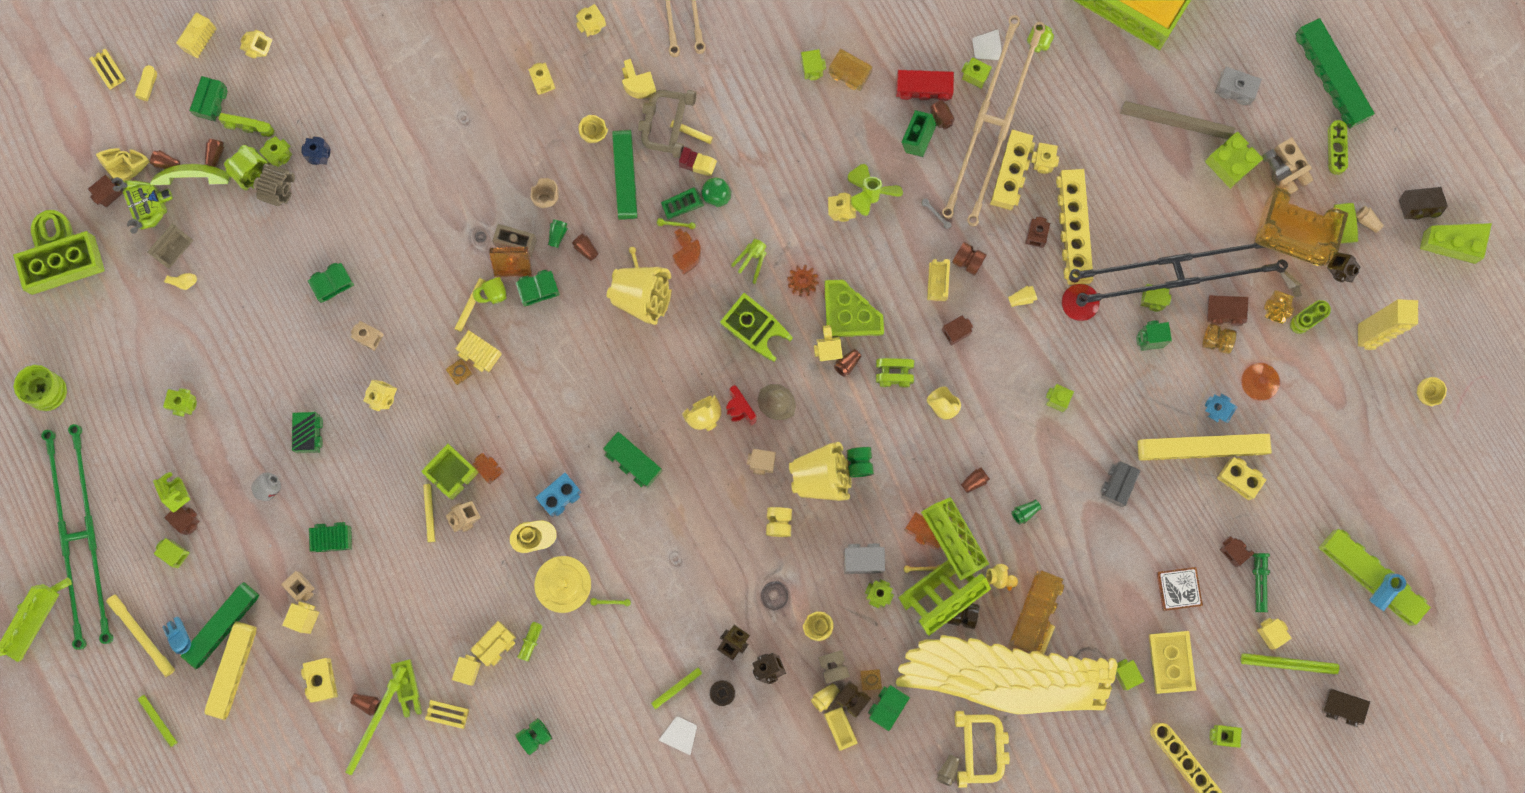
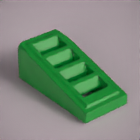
[661,187,704,220]

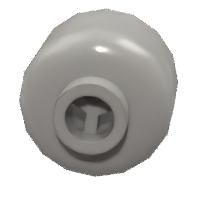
[251,472,281,501]

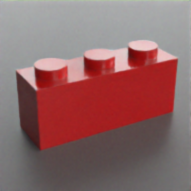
[896,70,954,101]

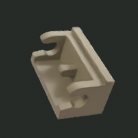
[147,223,194,269]

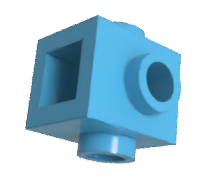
[1205,393,1238,423]

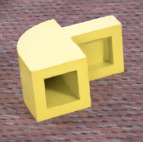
[622,59,656,99]

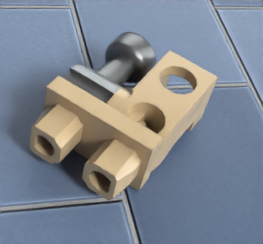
[1262,137,1313,196]

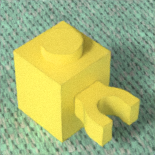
[814,325,843,361]

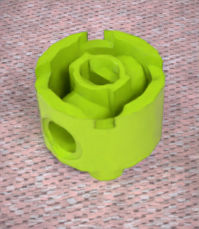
[224,145,270,191]

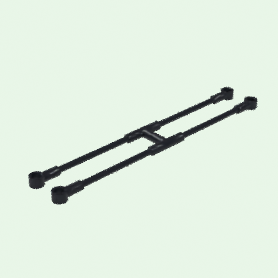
[1069,236,1288,307]

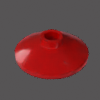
[1062,284,1100,321]

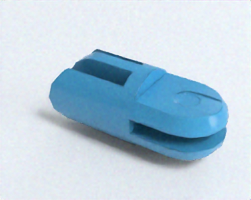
[162,617,191,654]

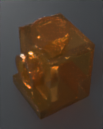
[472,453,504,484]

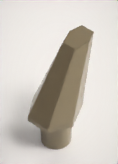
[1280,271,1302,297]

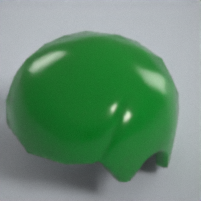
[701,177,732,207]

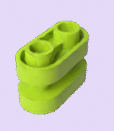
[1290,300,1331,334]
[876,358,914,388]

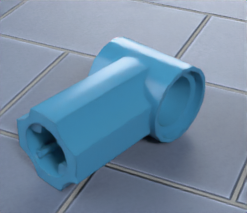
[1369,573,1406,611]

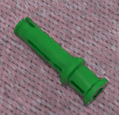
[1252,553,1270,612]

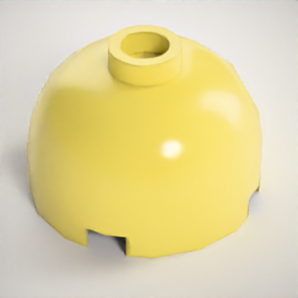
[682,395,721,431]

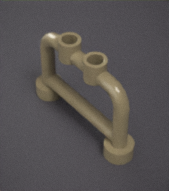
[638,90,697,158]

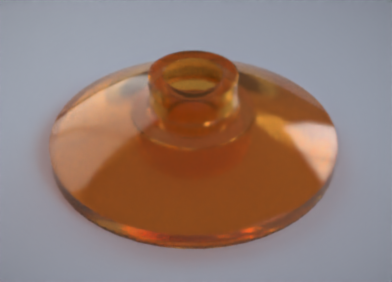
[1241,363,1280,401]

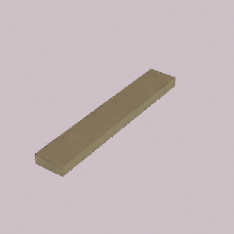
[1120,101,1235,139]

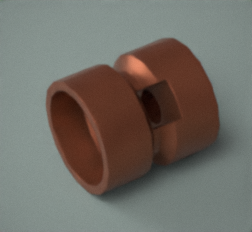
[952,242,987,276]

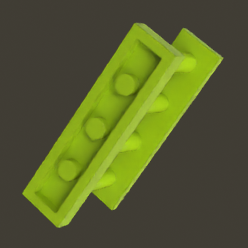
[898,560,991,636]

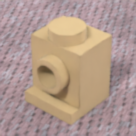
[281,571,315,602]

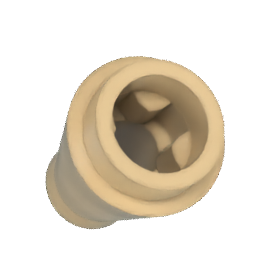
[1356,206,1384,233]

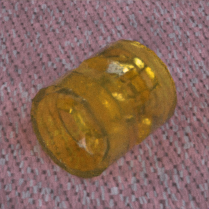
[1202,324,1237,354]

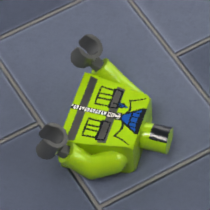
[112,177,173,234]

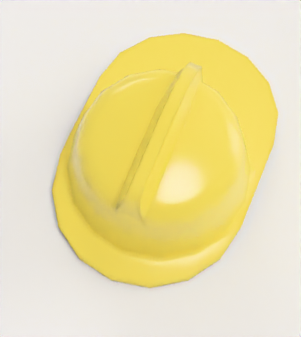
[510,520,556,553]

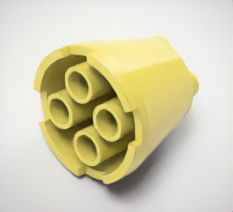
[607,267,672,325]
[789,442,852,501]

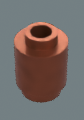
[930,100,955,130]

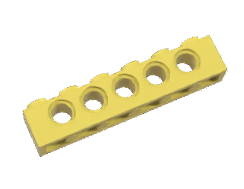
[1056,169,1094,285]

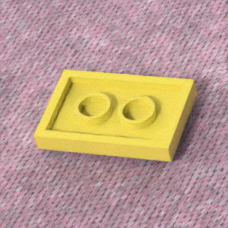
[1148,631,1196,694]

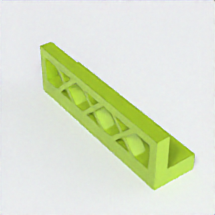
[0,584,60,662]

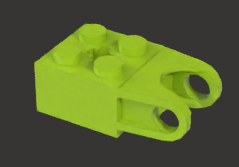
[720,293,793,362]

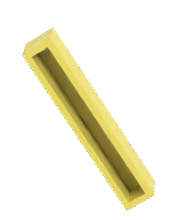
[1358,299,1418,350]

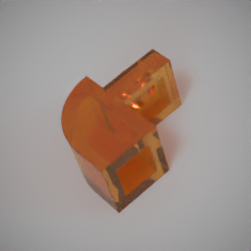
[672,228,701,275]

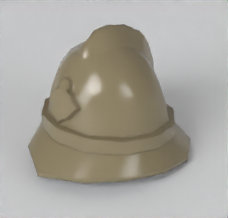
[757,384,796,420]

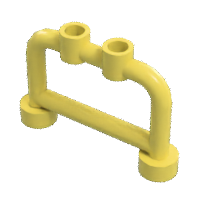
[955,711,1010,788]

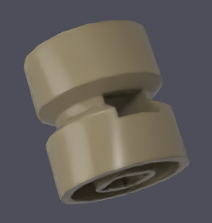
[818,650,850,684]

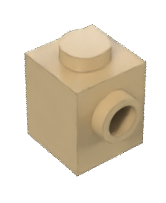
[351,321,384,351]
[747,449,776,475]

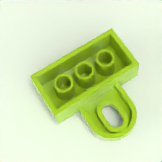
[13,210,105,295]

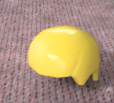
[578,115,608,143]
[1416,377,1447,407]
[803,611,834,641]

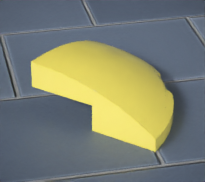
[96,148,149,186]

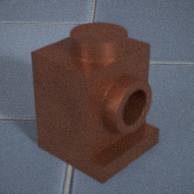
[1025,217,1051,248]
[1219,536,1254,567]

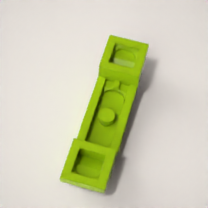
[151,164,232,185]

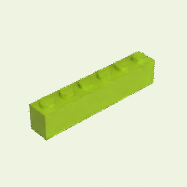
[1318,529,1431,626]

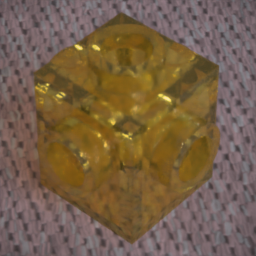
[1264,290,1294,324]

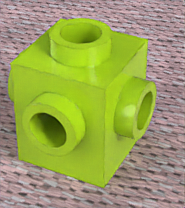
[259,136,293,167]
[163,388,197,417]
[865,579,894,609]

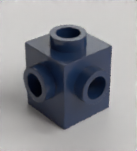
[301,136,331,165]

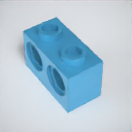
[535,473,582,517]

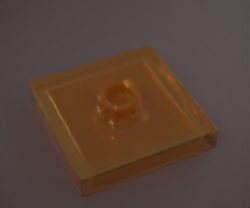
[489,247,532,277]

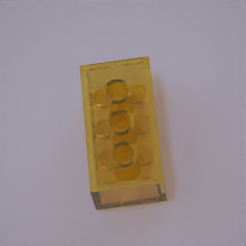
[1008,570,1065,653]

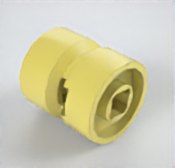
[766,507,792,537]

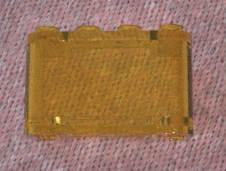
[1255,187,1348,266]

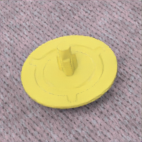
[534,556,591,613]

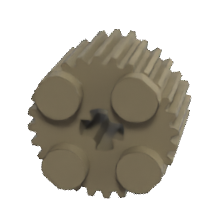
[253,164,295,206]

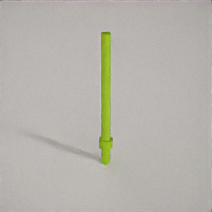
[345,666,406,775]

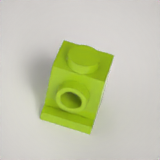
[1209,725,1242,748]

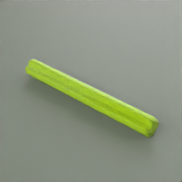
[1240,653,1339,674]

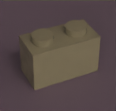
[492,224,537,257]

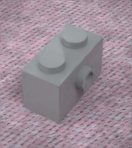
[1215,67,1262,105]

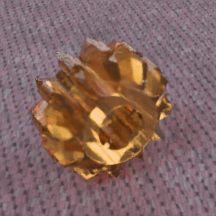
[787,265,819,297]

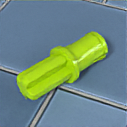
[517,622,543,662]

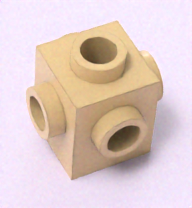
[446,501,481,532]

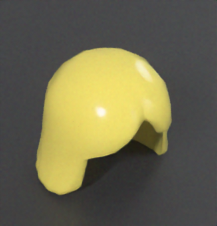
[927,386,961,420]

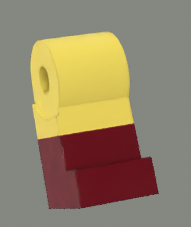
[679,147,717,176]

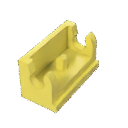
[927,259,950,301]

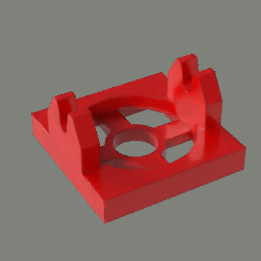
[726,385,757,426]

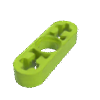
[1328,120,1348,175]

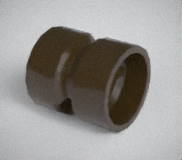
[947,603,980,629]
[709,680,736,706]
[834,681,871,718]

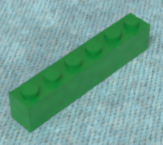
[1295,18,1375,129]

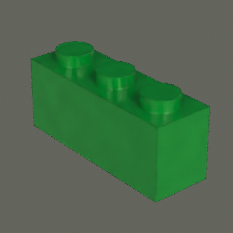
[603,431,663,488]

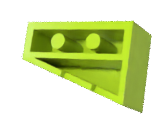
[1420,223,1492,264]

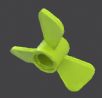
[847,164,903,216]

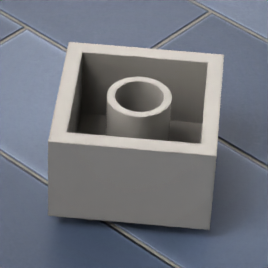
[843,543,885,574]

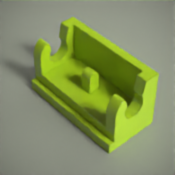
[153,472,191,513]

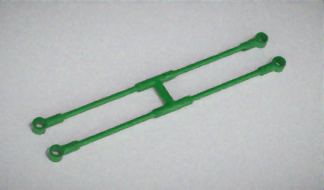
[41,424,114,650]

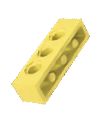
[990,130,1035,211]

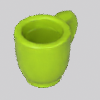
[473,277,507,305]

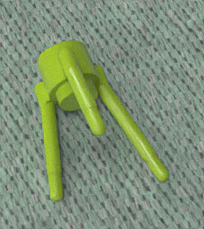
[731,239,767,284]

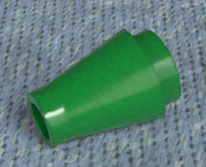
[548,219,568,248]
[1011,499,1042,525]

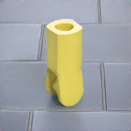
[135,65,157,101]

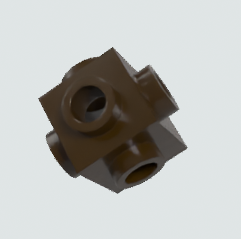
[1327,252,1361,283]
[717,624,750,660]
[752,653,786,684]

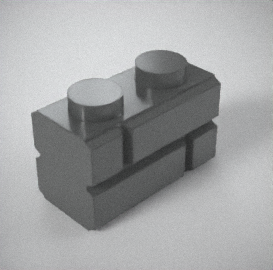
[1100,461,1141,507]

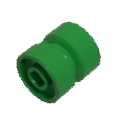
[846,447,874,478]
[515,718,553,755]

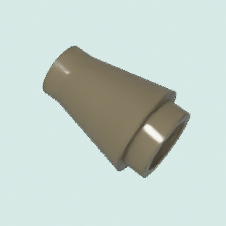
[936,755,960,786]

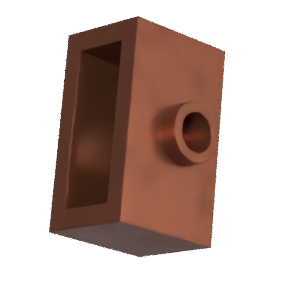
[1207,295,1248,326]

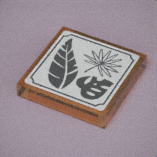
[1156,567,1203,611]

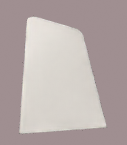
[972,29,1002,60]
[659,717,697,755]

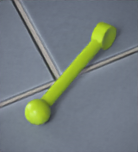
[656,218,696,230]
[590,598,631,606]

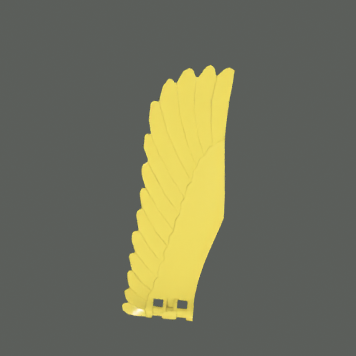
[896,635,1118,714]

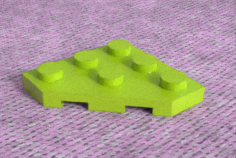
[824,280,884,337]

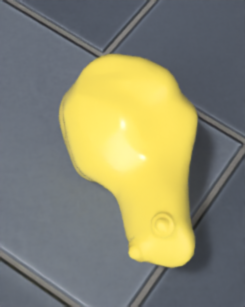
[164,273,197,290]

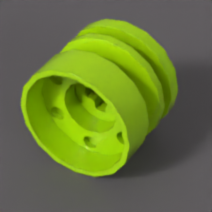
[13,365,67,412]

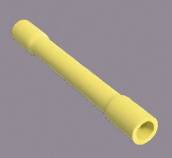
[106,595,175,677]

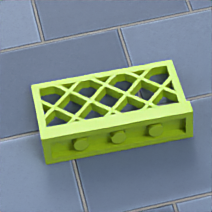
[921,497,989,581]

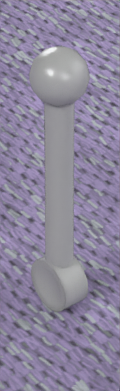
[922,198,951,229]

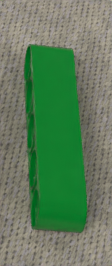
[612,130,638,220]
[180,582,260,670]

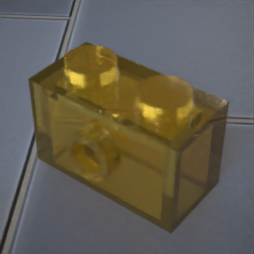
[828,48,873,91]

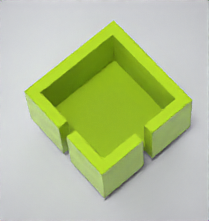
[1205,131,1263,189]
[421,444,479,500]

